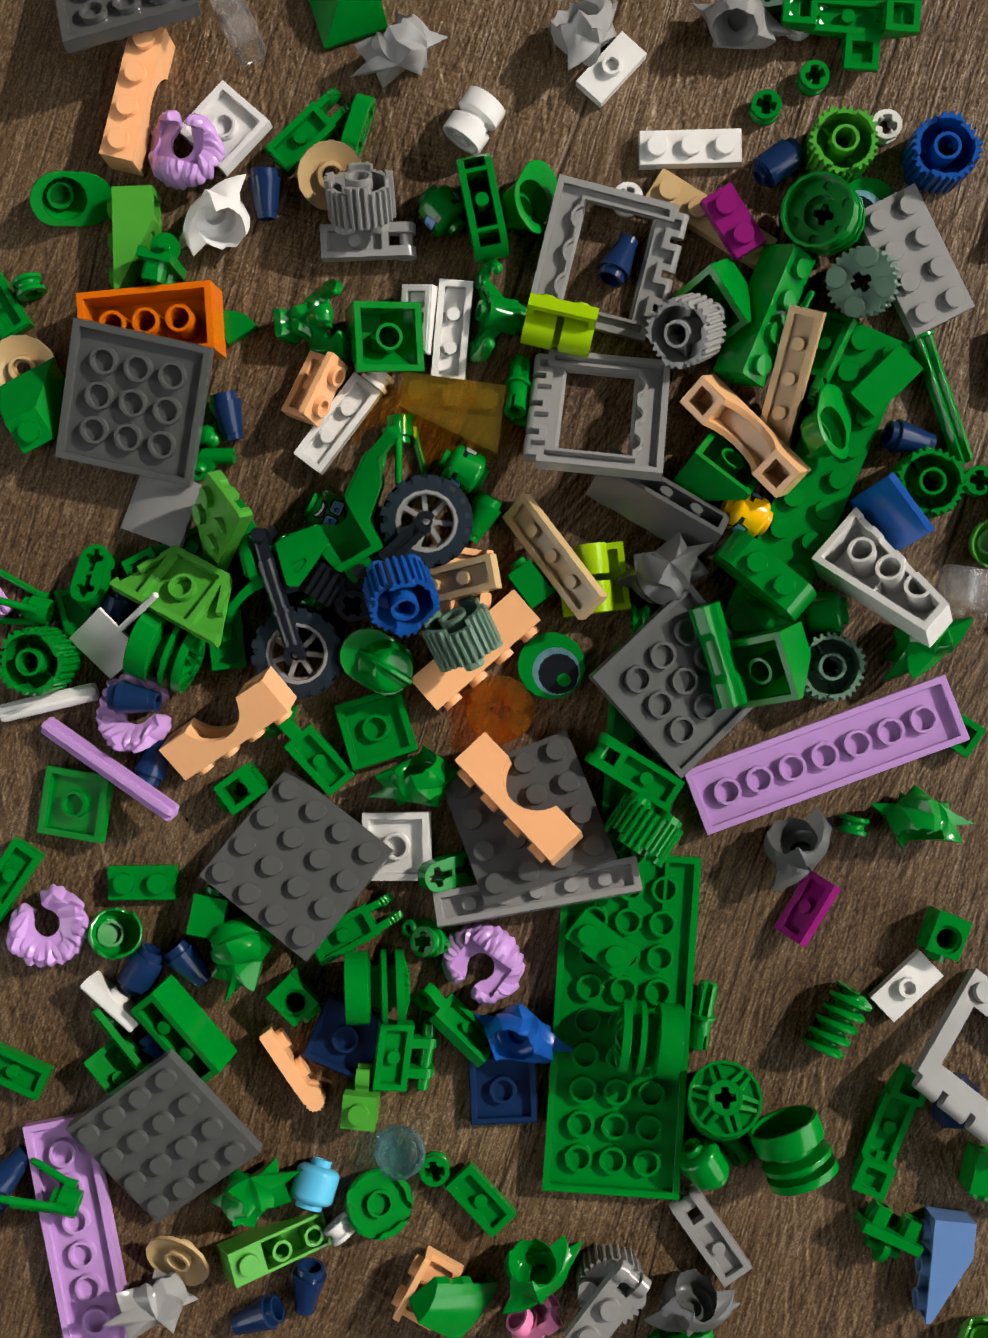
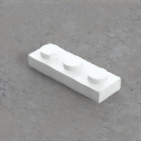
[638,128,742,170]
[430,278,473,386]
[293,372,383,475]

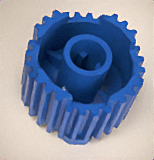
[901,111,983,195]
[362,554,440,638]

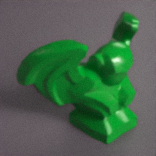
[273,279,350,363]

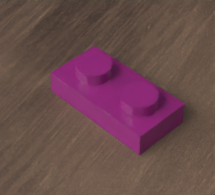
[699,182,767,262]
[774,871,841,947]

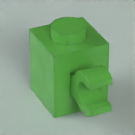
[340,1062,381,1132]

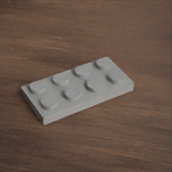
[860,183,975,338]

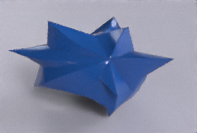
[474,1002,574,1064]

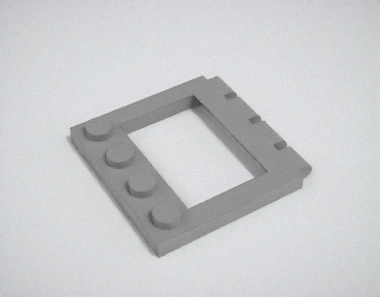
[527,174,690,343]
[522,349,671,481]
[911,968,988,1146]

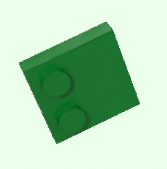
[334,691,419,772]
[37,765,114,843]

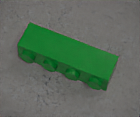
[713,244,816,388]

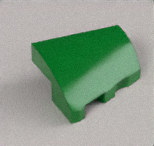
[409,1275,498,1338]

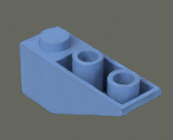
[912,1206,977,1324]

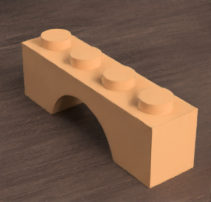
[99,27,176,176]
[679,374,811,498]
[412,589,541,711]
[159,666,297,781]
[454,732,583,866]

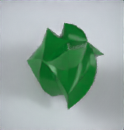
[882,617,973,681]
[367,745,460,808]
[870,785,975,849]
[209,915,274,1004]
[210,1157,302,1230]
[502,1234,585,1314]

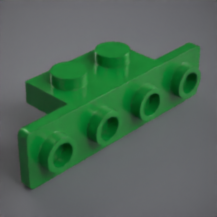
[82,1007,150,1094]

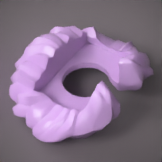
[148,110,225,191]
[95,673,172,754]
[6,884,89,968]
[441,922,526,1006]

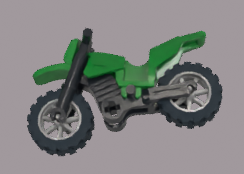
[225,425,473,699]

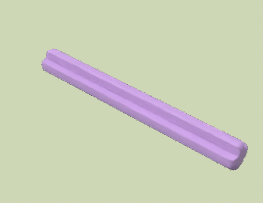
[41,717,180,822]

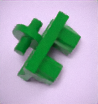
[136,232,187,286]
[854,1198,924,1264]

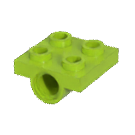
[520,292,599,359]
[560,541,631,618]

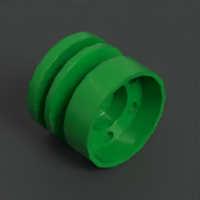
[780,171,866,256]
[123,609,207,694]
[344,948,410,1026]
[612,998,685,1080]
[686,1060,763,1142]
[748,1104,839,1196]

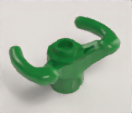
[468,259,527,363]

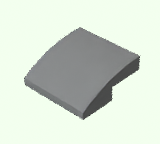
[121,476,202,548]

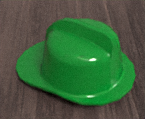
[502,159,557,234]
[29,170,112,226]
[800,384,852,460]
[340,628,415,696]

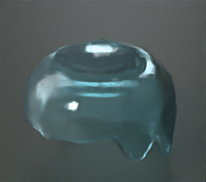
[374,1125,426,1180]

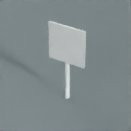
[69,592,159,679]

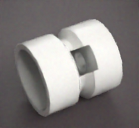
[443,86,505,155]

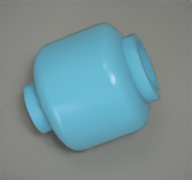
[290,1156,340,1212]

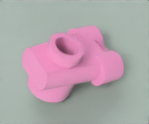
[506,1294,563,1338]

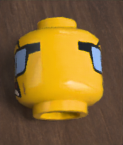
[720,491,773,537]

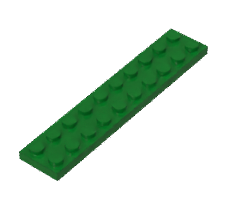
[723,322,913,638]

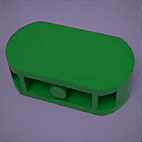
[455,152,509,264]
[713,529,817,623]

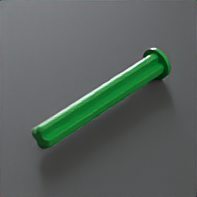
[907,330,973,464]

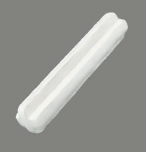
[0,683,99,722]

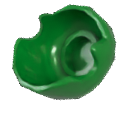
[87,907,143,960]

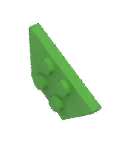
[192,470,253,571]
[109,545,233,648]

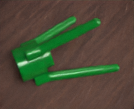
[381,414,429,485]
[0,569,55,627]
[0,1157,84,1219]

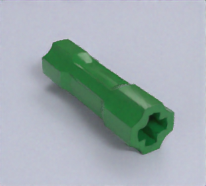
[688,601,749,710]

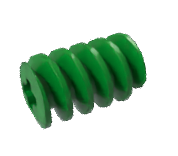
[801,979,873,1059]

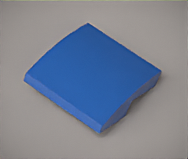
[847,472,935,551]

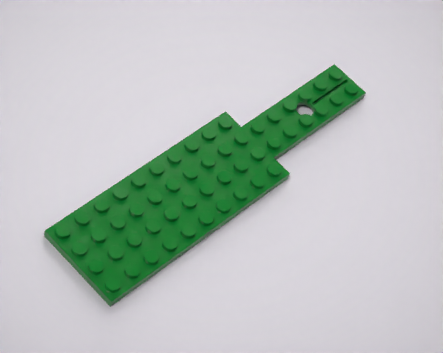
[542,647,702,1200]

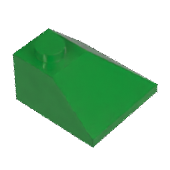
[309,0,388,51]
[668,257,751,345]
[345,301,425,373]
[0,358,66,454]
[673,430,759,501]
[729,621,811,709]

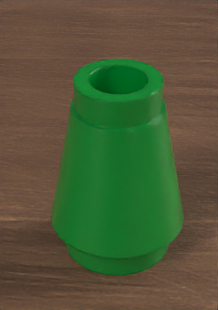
[470,490,503,543]

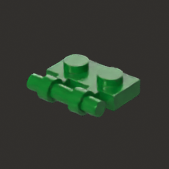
[371,1019,438,1092]

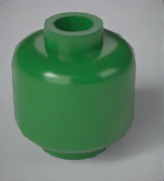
[799,590,849,636]
[679,1136,730,1191]

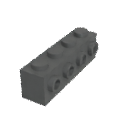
[585,447,730,562]

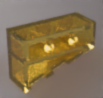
[399,372,506,460]

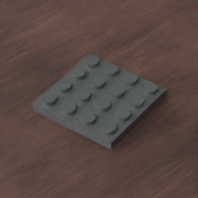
[55,0,202,54]
[55,317,215,486]
[588,585,753,779]
[445,730,617,908]
[199,767,394,962]
[65,1048,263,1223]

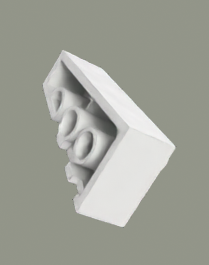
[811,507,953,648]

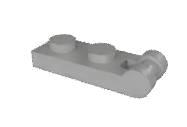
[320,221,417,262]
[668,1186,753,1287]
[563,1258,652,1338]

